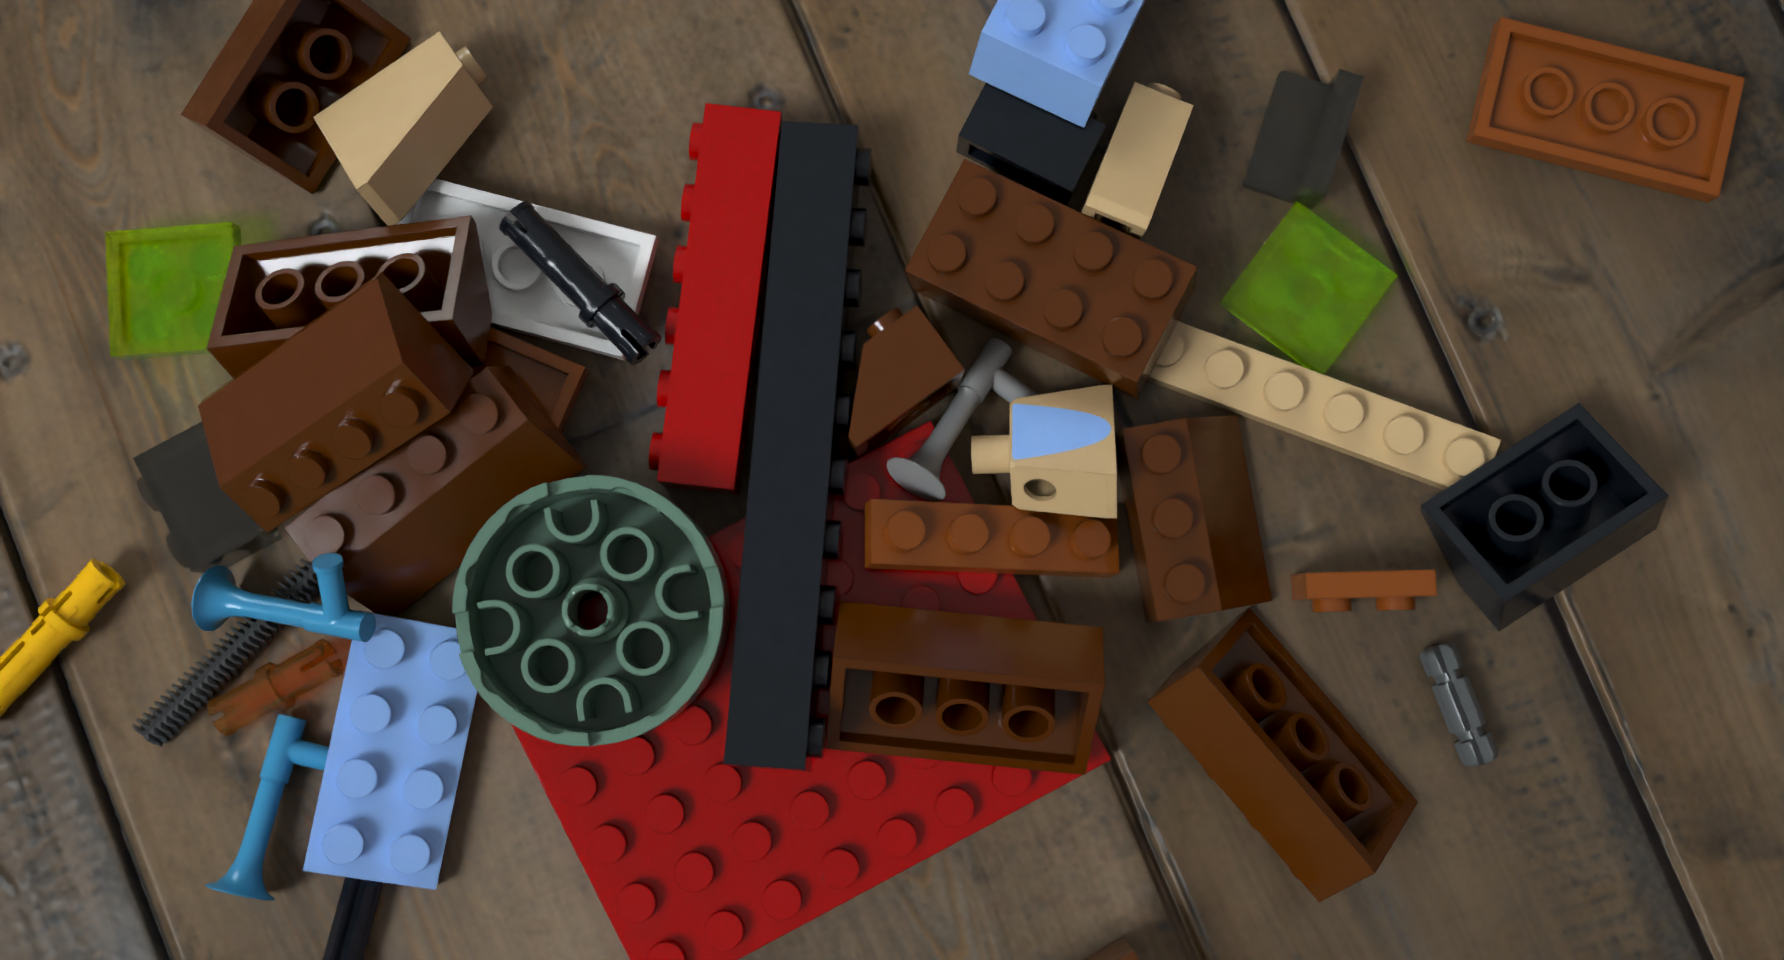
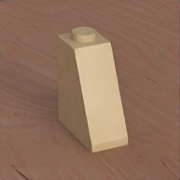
[313,31,493,226]
[1080,82,1194,240]

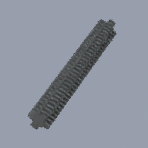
[132,559,319,747]

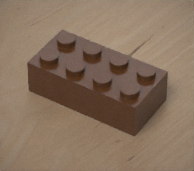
[905,159,1197,399]

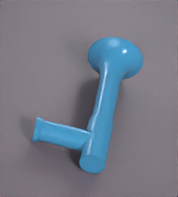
[191,553,376,642]
[205,714,329,901]

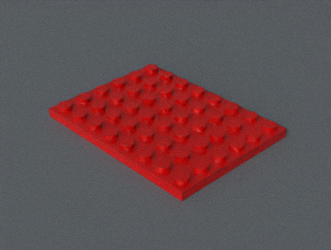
[511,420,1111,960]

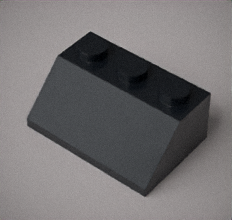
[1420,403,1669,631]

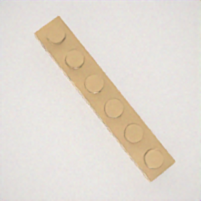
[1148,321,1501,490]

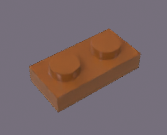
[1291,570,1437,612]

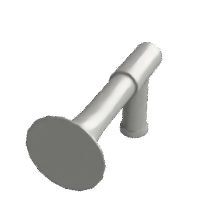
[886,338,1039,502]

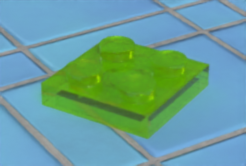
[1218,201,1398,375]
[105,222,241,360]

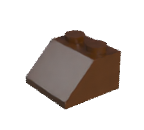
[848,305,965,459]

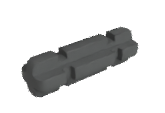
[1420,642,1499,767]

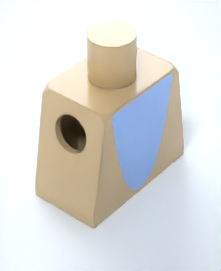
[971,384,1117,519]

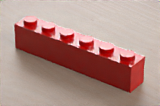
[648,103,783,495]

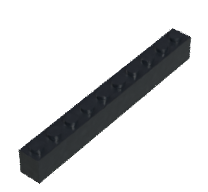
[724,121,872,772]

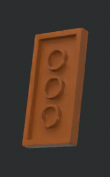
[1466,17,1745,203]

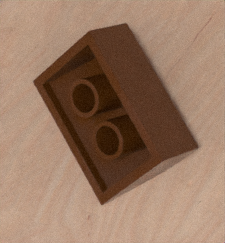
[181,0,411,194]
[1115,415,1272,623]

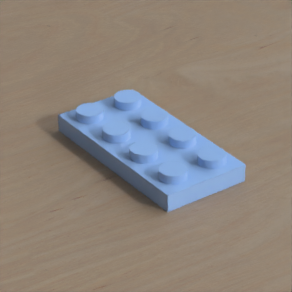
[303,610,477,890]

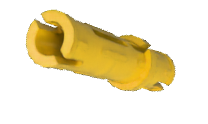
[0,558,126,717]

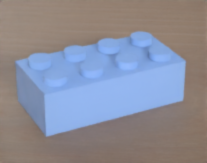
[969,0,1146,128]

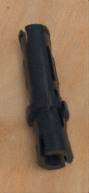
[499,201,662,365]

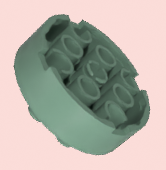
[452,475,730,746]

